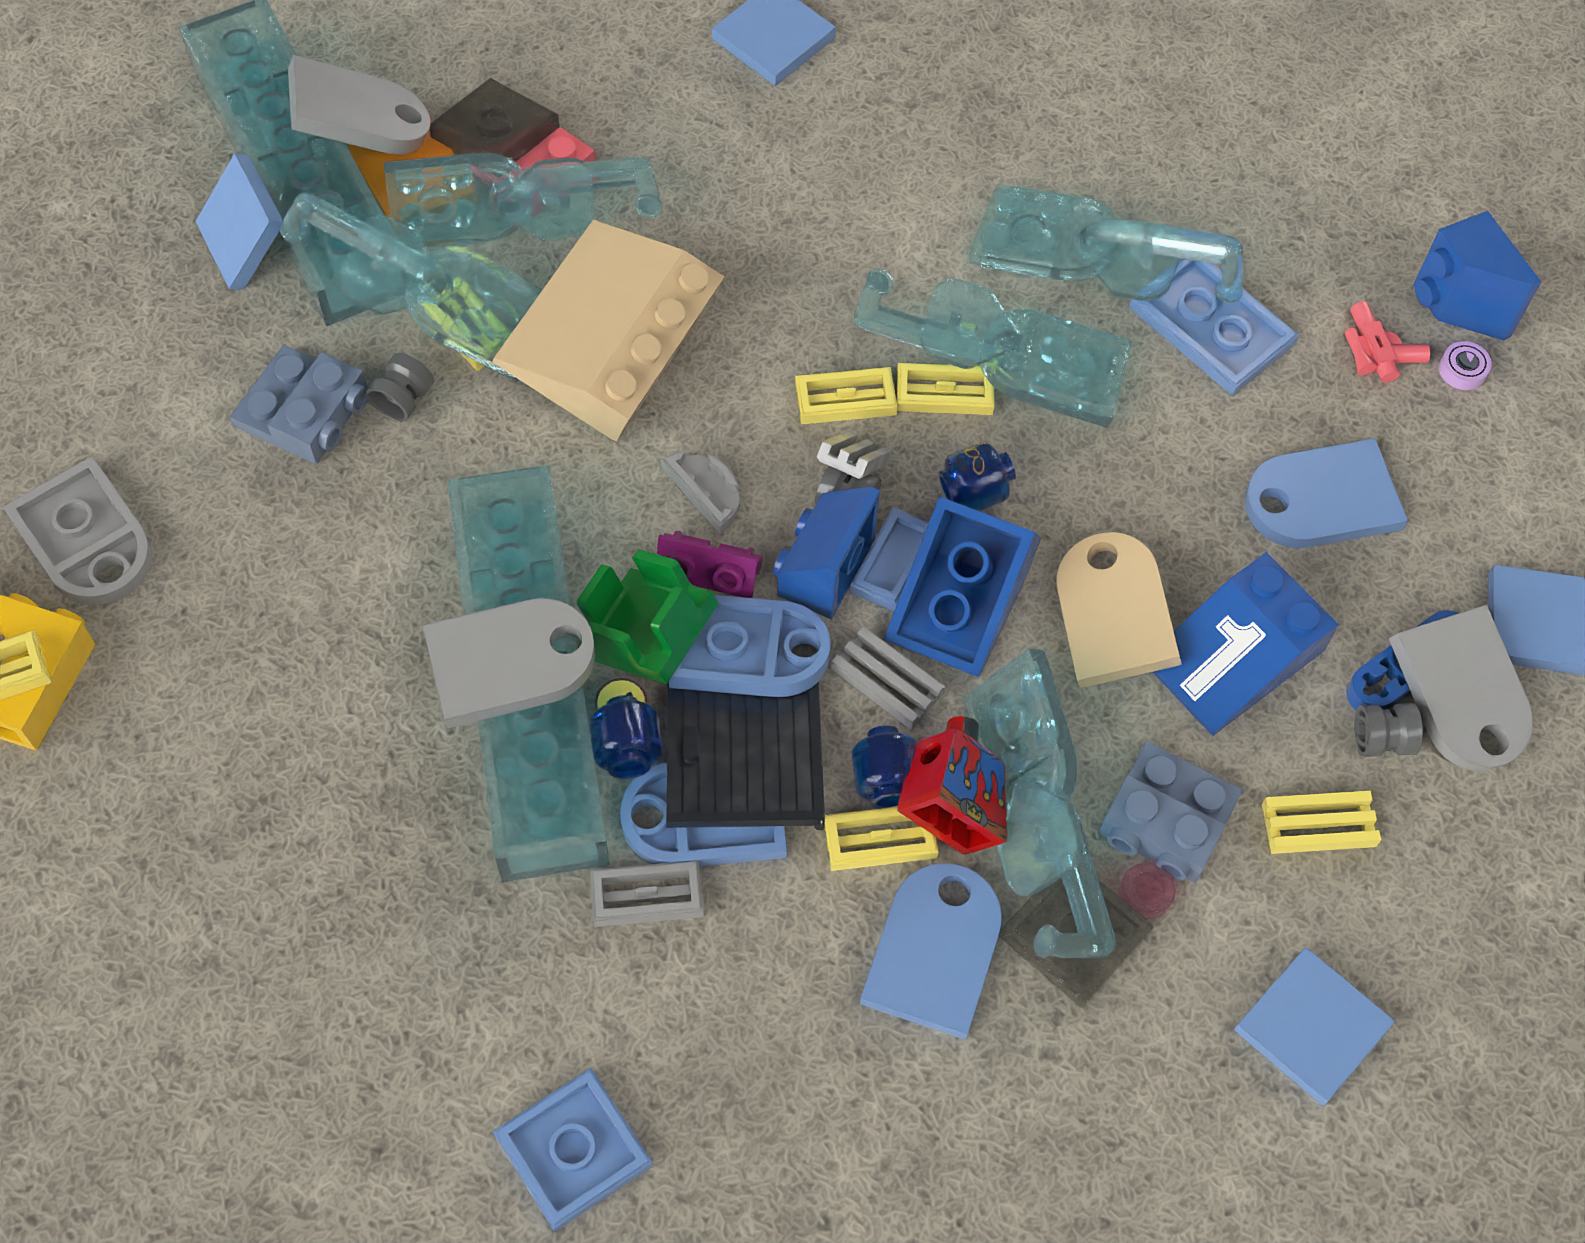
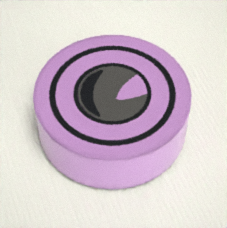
[1439,341,1492,390]

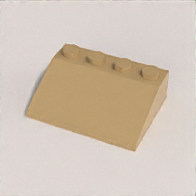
[492,220,725,442]

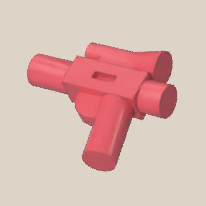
[1344,301,1430,383]

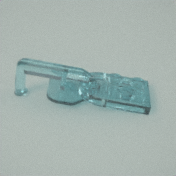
[383,153,663,251]
[968,184,1244,303]
[280,193,543,384]
[854,268,1132,428]
[964,648,1116,958]

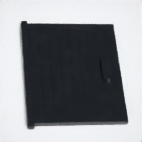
[666,682,825,830]

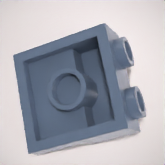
[230,345,368,464]
[1099,741,1243,883]

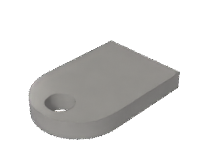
[288,55,431,154]
[2,456,152,605]
[423,598,595,729]
[1389,605,1533,771]

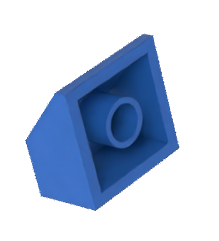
[1413,211,1541,340]
[773,487,880,620]

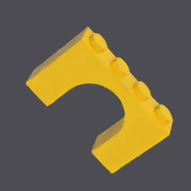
[0,593,96,751]

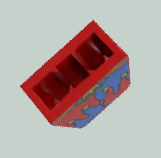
[897,716,1007,855]

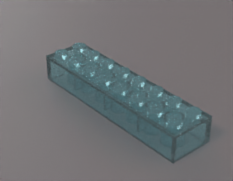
[179,0,415,326]
[447,465,610,883]

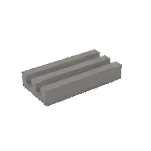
[816,431,893,479]
[831,626,945,730]
[590,861,704,927]

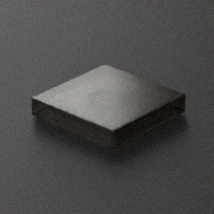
[429,78,560,175]
[998,856,1154,1009]

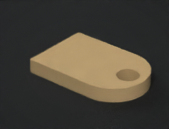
[1056,532,1182,688]

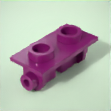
[657,530,763,598]

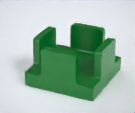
[577,549,719,685]

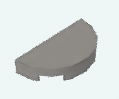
[661,452,740,535]

